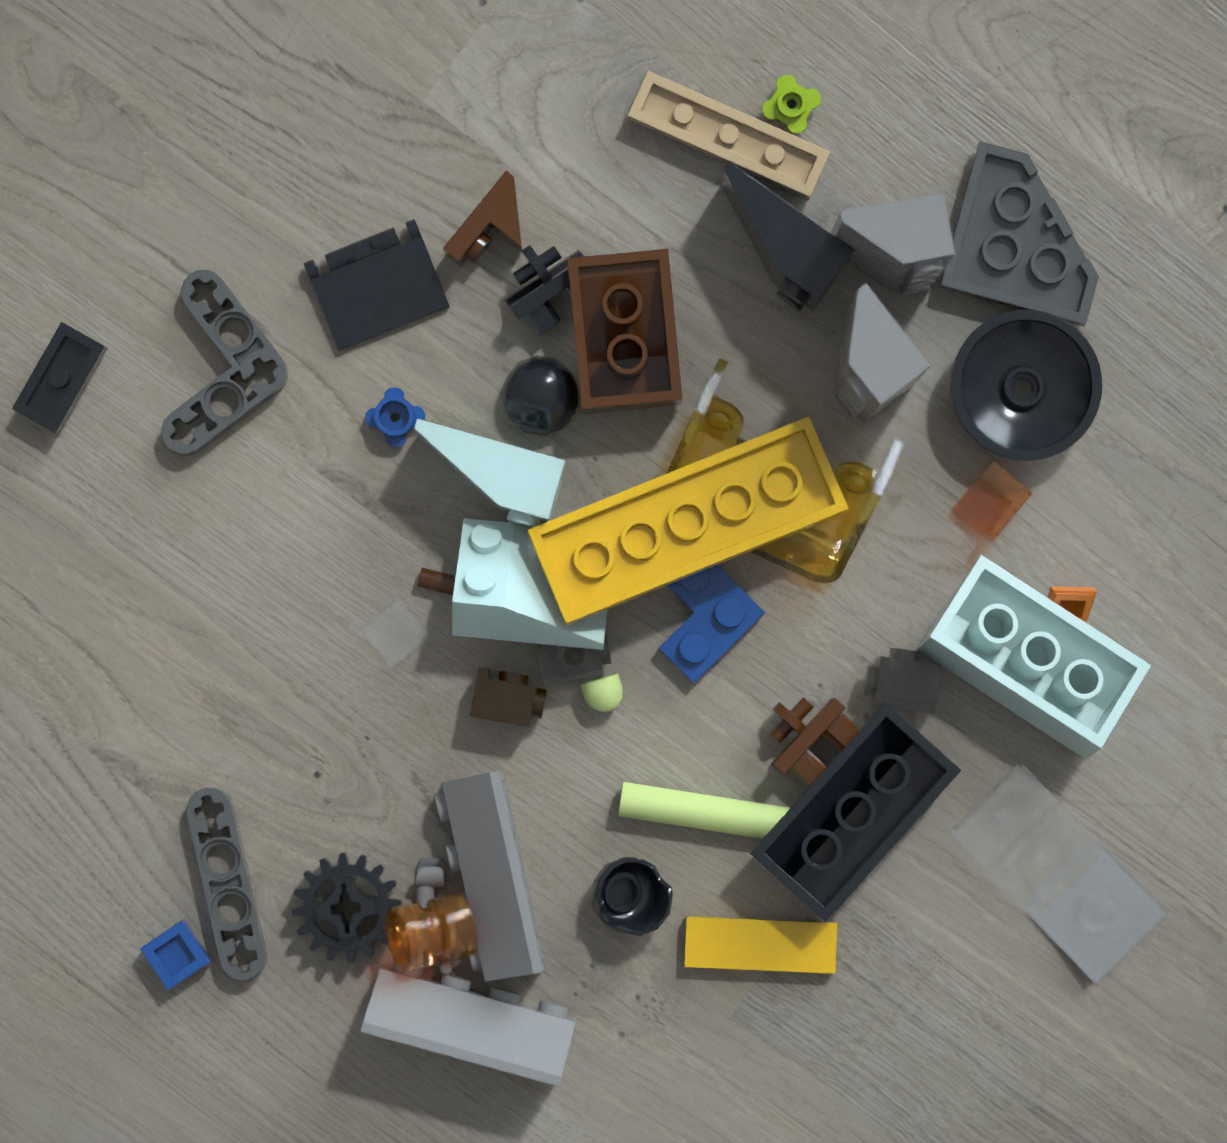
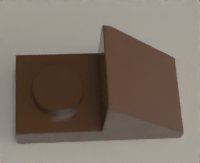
[443,171,522,267]

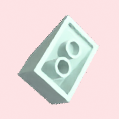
[414,419,566,529]
[452,518,608,650]

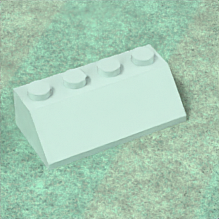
[917,555,1151,759]

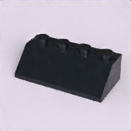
[750,702,962,922]

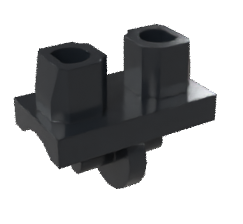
[504,245,586,335]

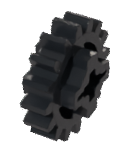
[292,852,403,963]

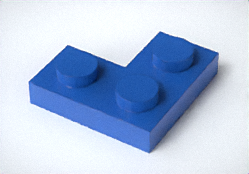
[659,565,765,683]

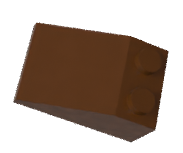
[567,249,683,414]

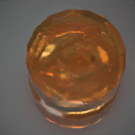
[385,893,477,973]

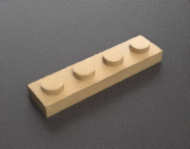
[628,70,830,200]

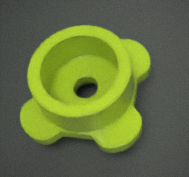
[762,75,821,134]

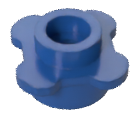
[365,387,425,447]

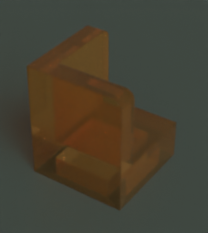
[953,461,1033,542]

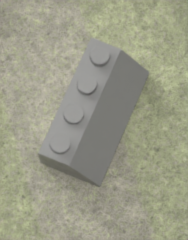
[831,193,955,295]
[835,284,930,422]
[435,769,545,982]
[360,960,576,1087]

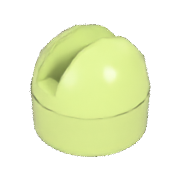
[580,673,623,712]

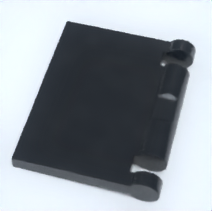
[304,219,450,351]

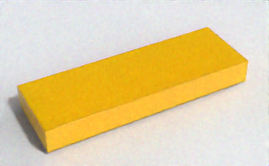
[684,916,838,974]

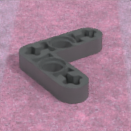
[161,270,288,456]

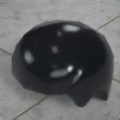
[503,355,578,436]
[592,857,673,936]

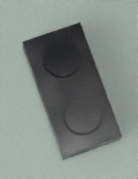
[12,322,107,435]

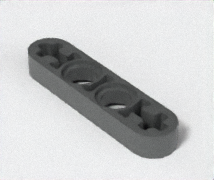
[187,787,267,980]

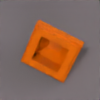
[1047,587,1097,623]

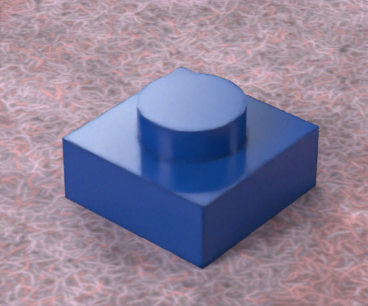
[140,919,212,990]

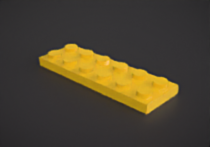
[527,416,849,626]

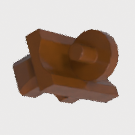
[769,697,858,786]

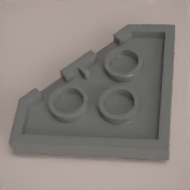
[939,141,1099,327]

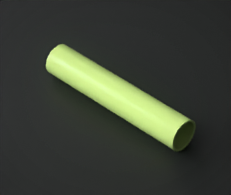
[618,782,790,839]

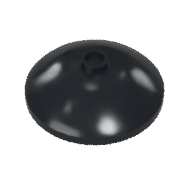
[950,310,1102,461]

